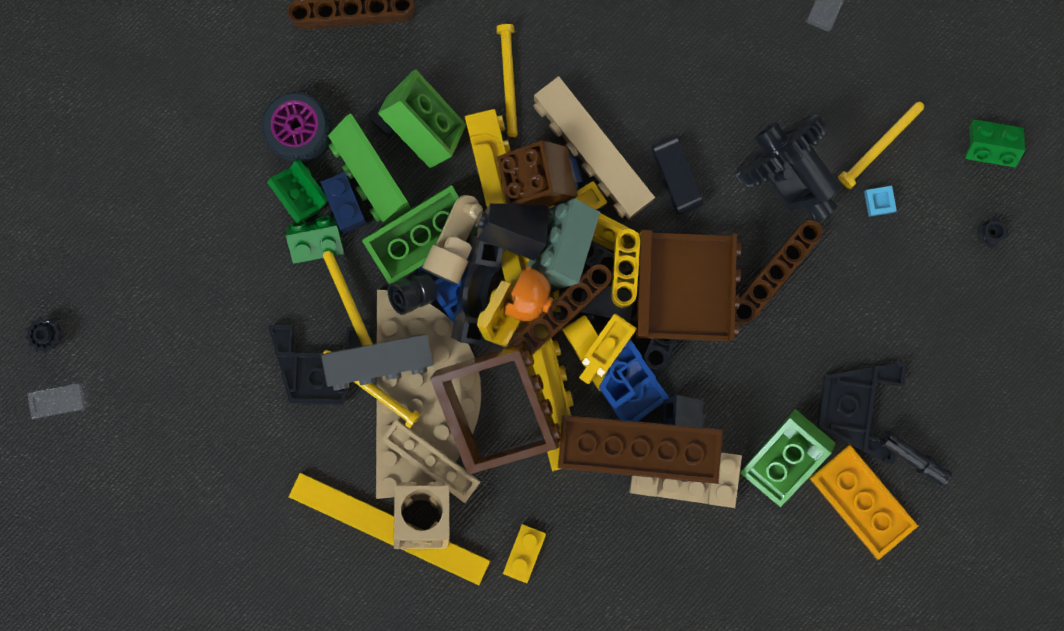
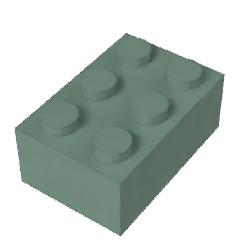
[527,198,600,292]

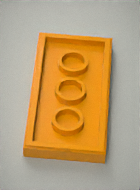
[809,445,918,560]

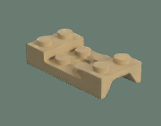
[629,453,742,508]

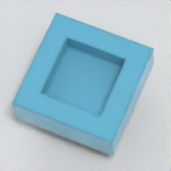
[864,186,897,217]

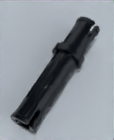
[880,431,952,486]

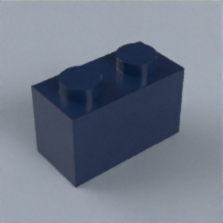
[321,172,368,234]

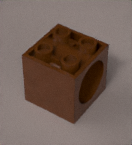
[497,140,578,207]

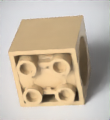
[394,482,449,549]

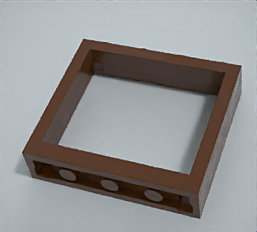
[430,343,562,475]

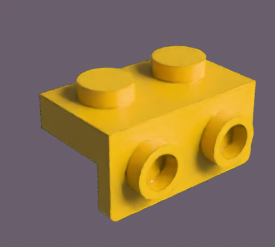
[477,281,522,347]

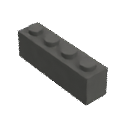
[321,334,433,390]

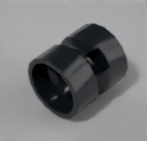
[387,271,437,315]

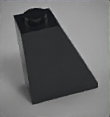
[475,203,549,261]

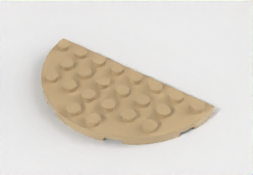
[376,290,481,499]

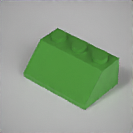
[378,69,466,168]

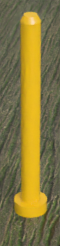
[496,24,518,138]
[838,102,924,189]
[323,250,372,346]
[323,350,421,429]

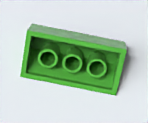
[328,113,411,225]
[362,185,478,285]

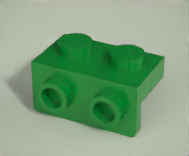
[966,119,1025,167]
[267,159,328,224]
[286,215,344,264]

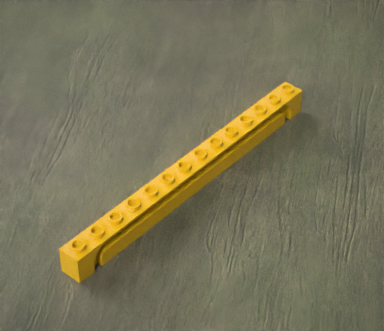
[465,109,574,471]

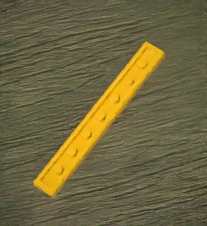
[289,473,490,585]

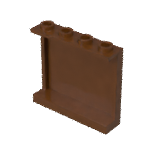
[636,230,741,342]

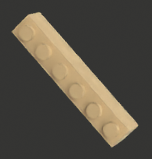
[533,76,655,220]

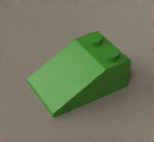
[740,409,836,507]

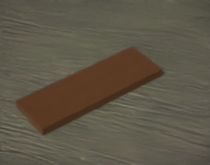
[558,415,723,484]

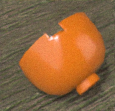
[505,266,554,322]

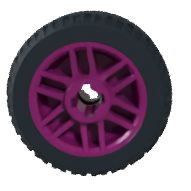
[261,92,332,162]

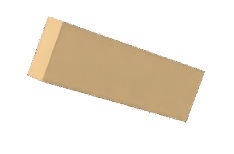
[380,419,481,503]

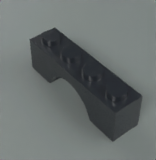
[451,235,503,346]

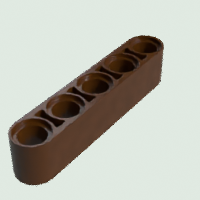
[288,0,416,30]
[735,220,823,325]
[509,264,611,355]

